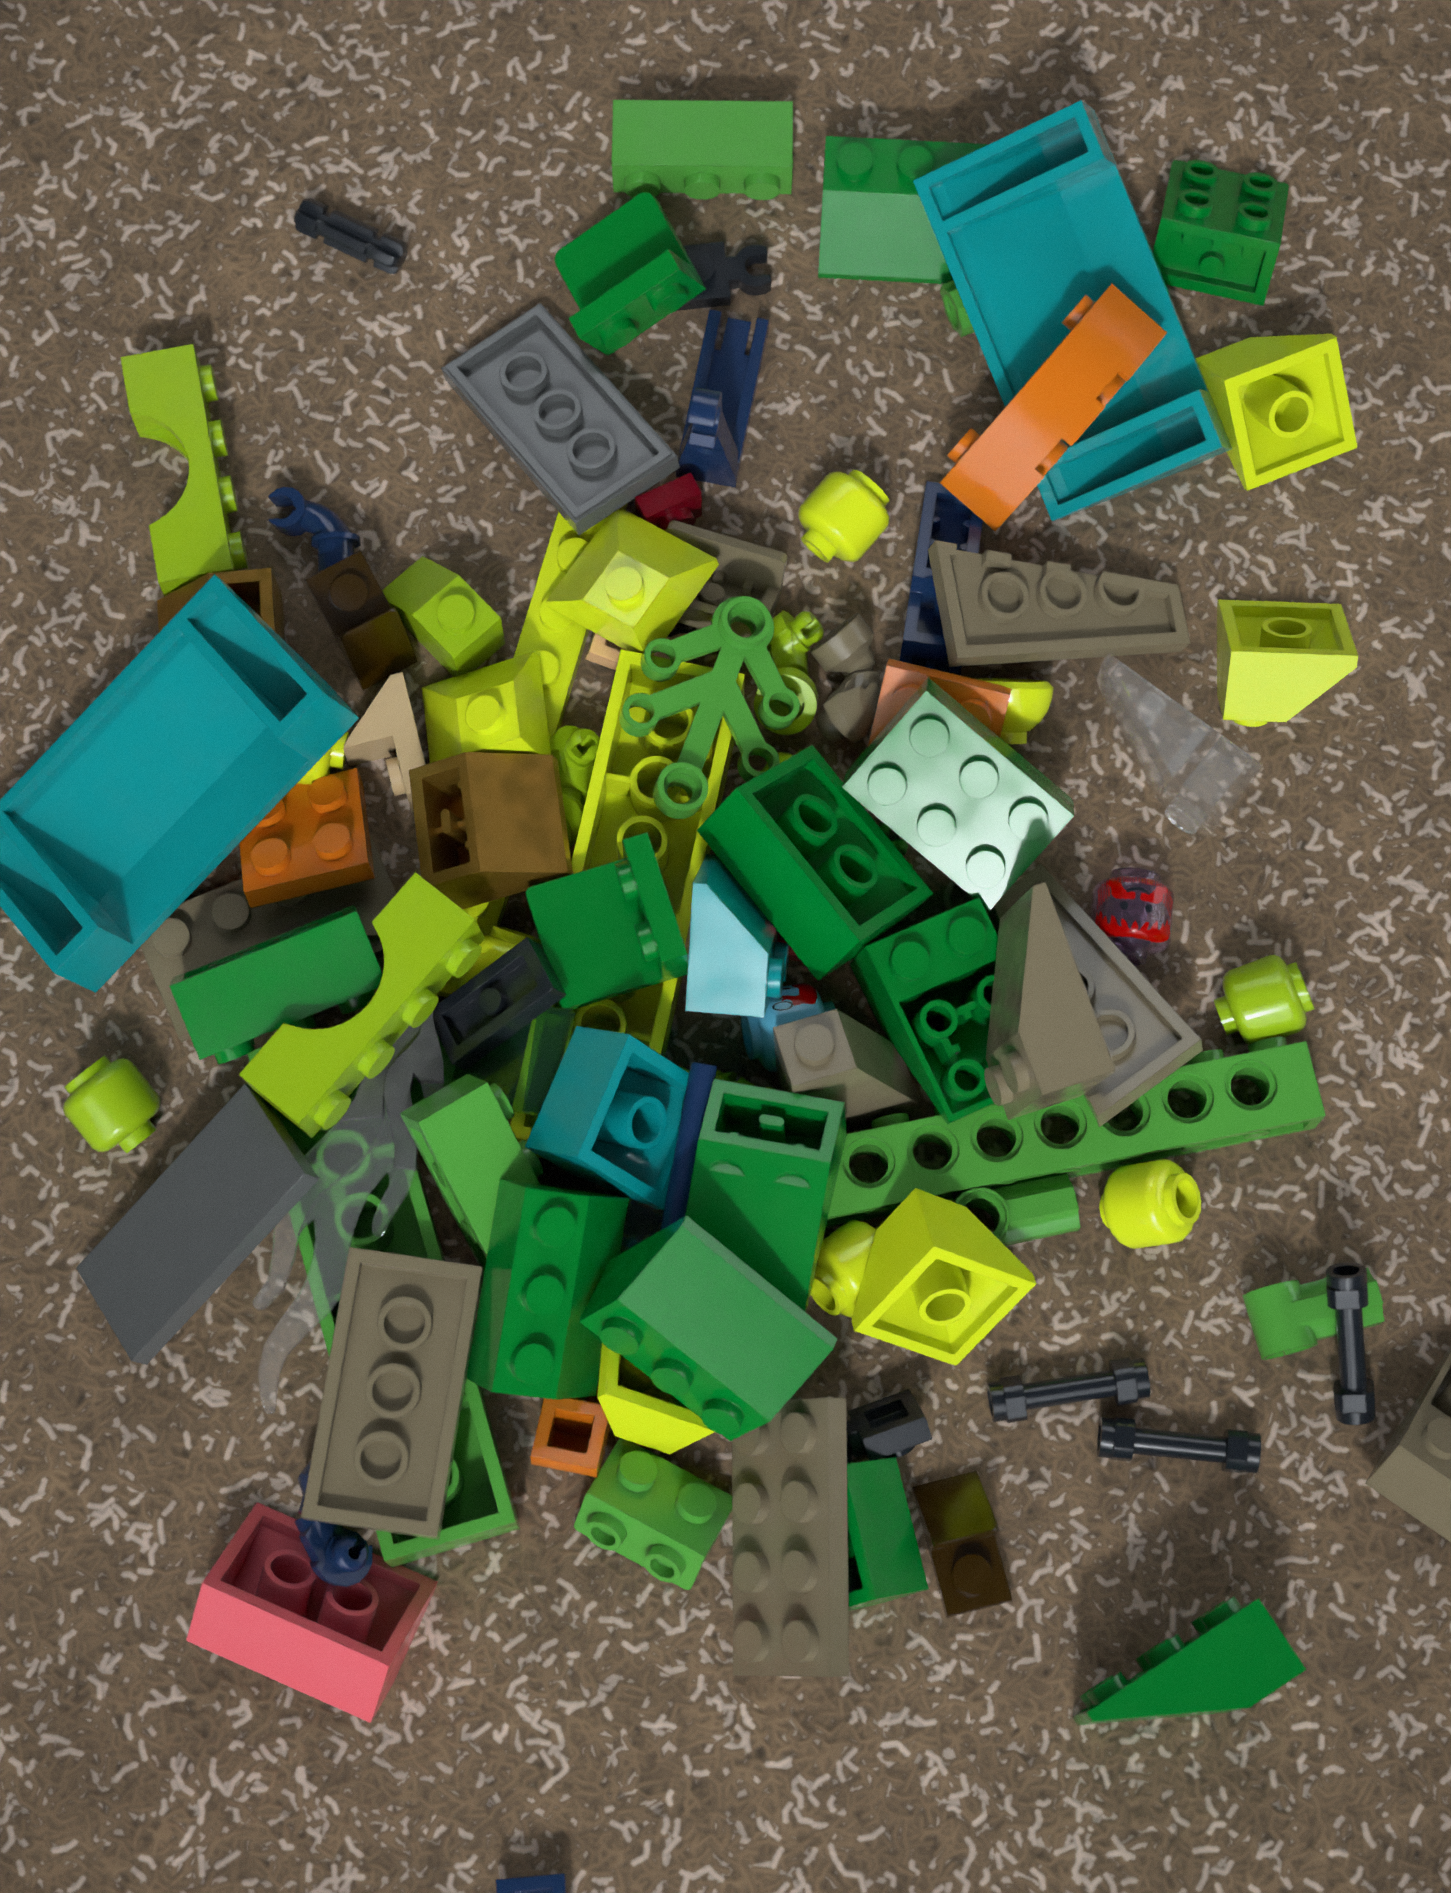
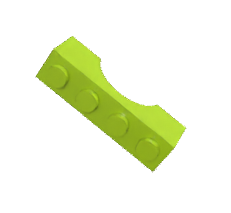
[120,344,248,596]
[239,872,485,1138]

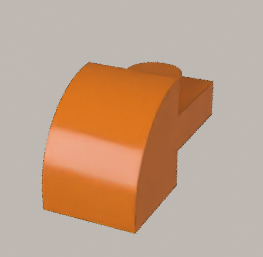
[531,1382,610,1478]

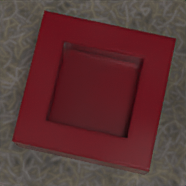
[635,472,702,531]

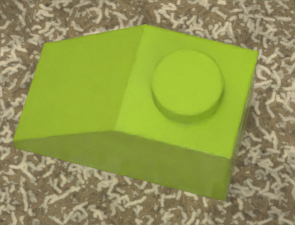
[382,556,505,677]

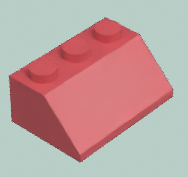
[186,1502,438,1723]

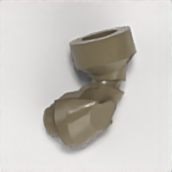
[810,613,881,742]

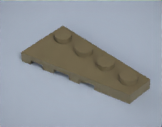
[928,540,1190,667]
[992,864,1203,1127]

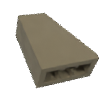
[773,1009,920,1130]

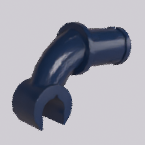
[268,487,361,572]

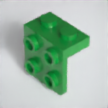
[555,192,706,356]

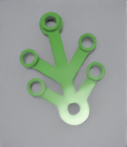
[619,596,800,819]

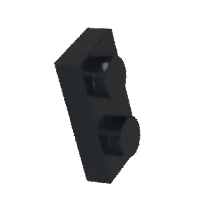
[433,937,567,1070]

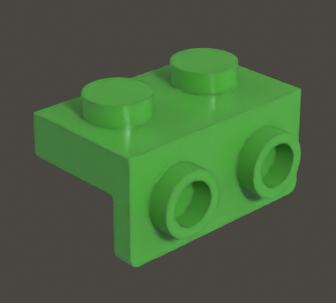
[574,1438,732,1590]

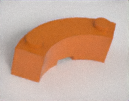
[940,284,1167,531]

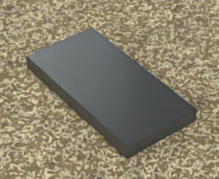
[441,303,680,535]
[76,1084,319,1365]

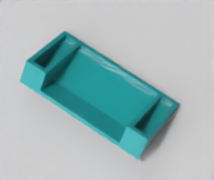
[913,100,1232,522]
[0,574,359,993]

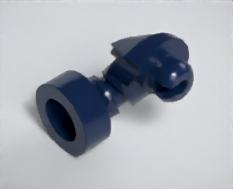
[295,1459,373,1586]

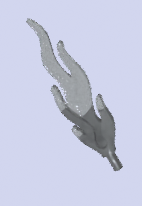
[253,1012,444,1414]

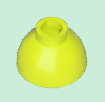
[977,678,1054,744]

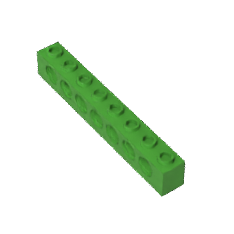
[826,1037,1326,1228]

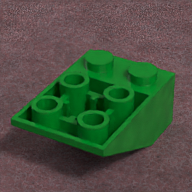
[850,897,998,1125]
[685,1079,847,1312]
[1073,1596,1307,1726]

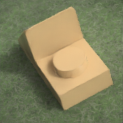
[343,672,426,812]

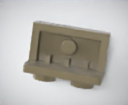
[666,520,788,637]

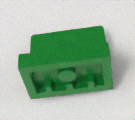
[1152,160,1289,306]
[526,832,688,1011]

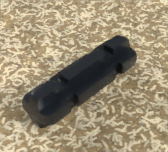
[294,198,408,274]

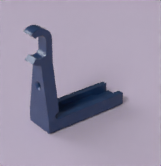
[676,309,769,488]

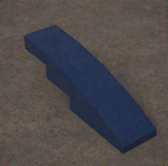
[900,481,983,676]

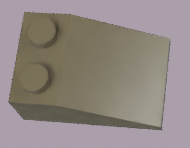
[985,882,1116,1120]

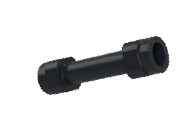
[1326,1262,1376,1425]
[987,1357,1150,1423]
[1097,1417,1261,1473]

